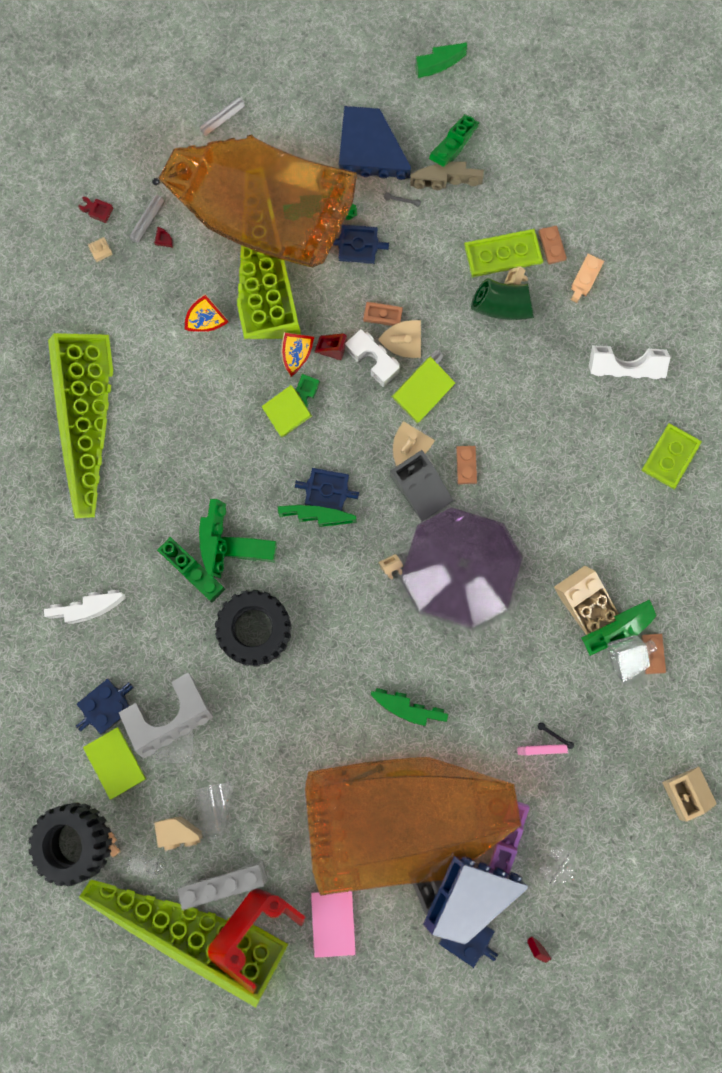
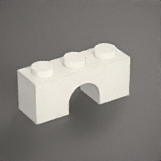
[345,329,400,388]

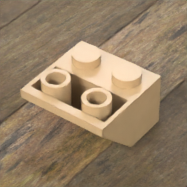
[662,766,717,822]
[154,816,205,850]

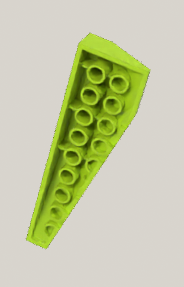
[237,167,301,339]
[48,333,113,519]

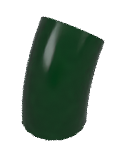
[471,278,534,320]

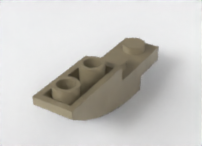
[410,162,484,190]

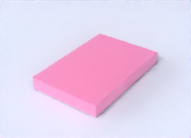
[517,745,568,755]
[311,890,356,958]

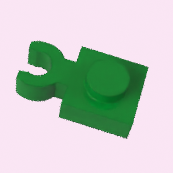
[296,374,320,407]

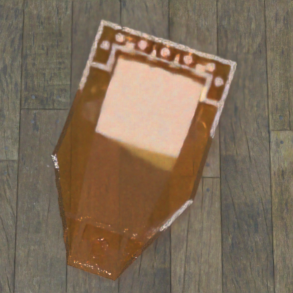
[158,134,357,268]
[305,757,522,896]

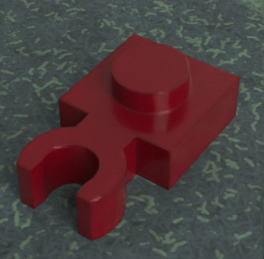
[78,197,114,223]

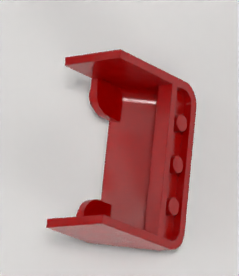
[208,888,305,994]

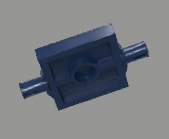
[327,224,389,264]
[295,468,359,511]
[76,678,134,735]
[438,926,498,968]

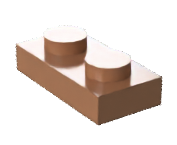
[539,225,567,265]
[364,302,403,326]
[456,446,477,484]
[641,634,666,674]

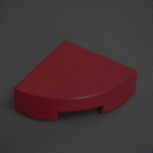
[154,227,173,248]
[527,936,551,963]

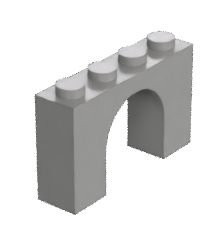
[119,672,213,758]
[177,860,268,910]

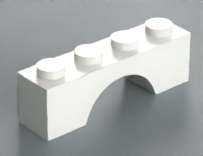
[589,345,670,379]

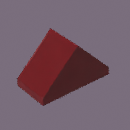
[314,333,347,361]

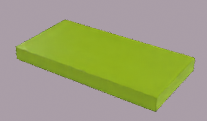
[464,229,543,278]

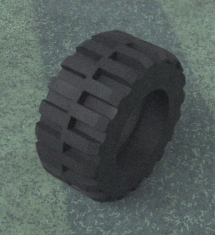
[215,590,292,667]
[28,803,112,886]

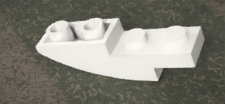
[44,590,125,624]

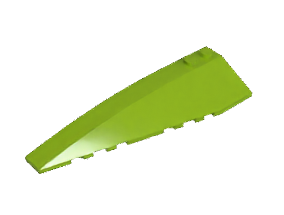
[79,879,289,1008]

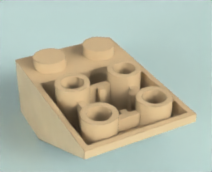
[554,566,619,635]

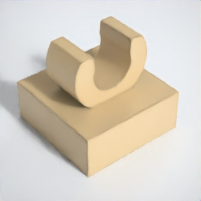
[88,237,113,262]
[504,266,528,285]
[379,554,403,579]

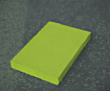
[391,356,455,423]
[641,423,702,489]
[83,727,146,800]

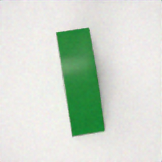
[415,42,468,78]
[221,537,277,563]

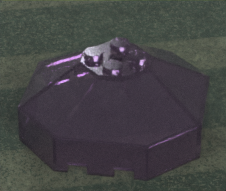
[401,507,523,630]

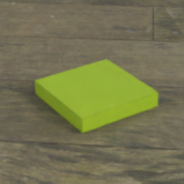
[261,385,312,437]

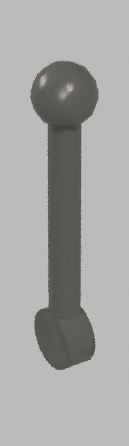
[384,193,421,206]

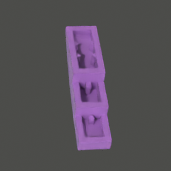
[489,799,530,874]

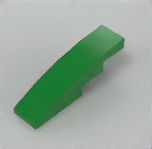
[277,505,357,527]

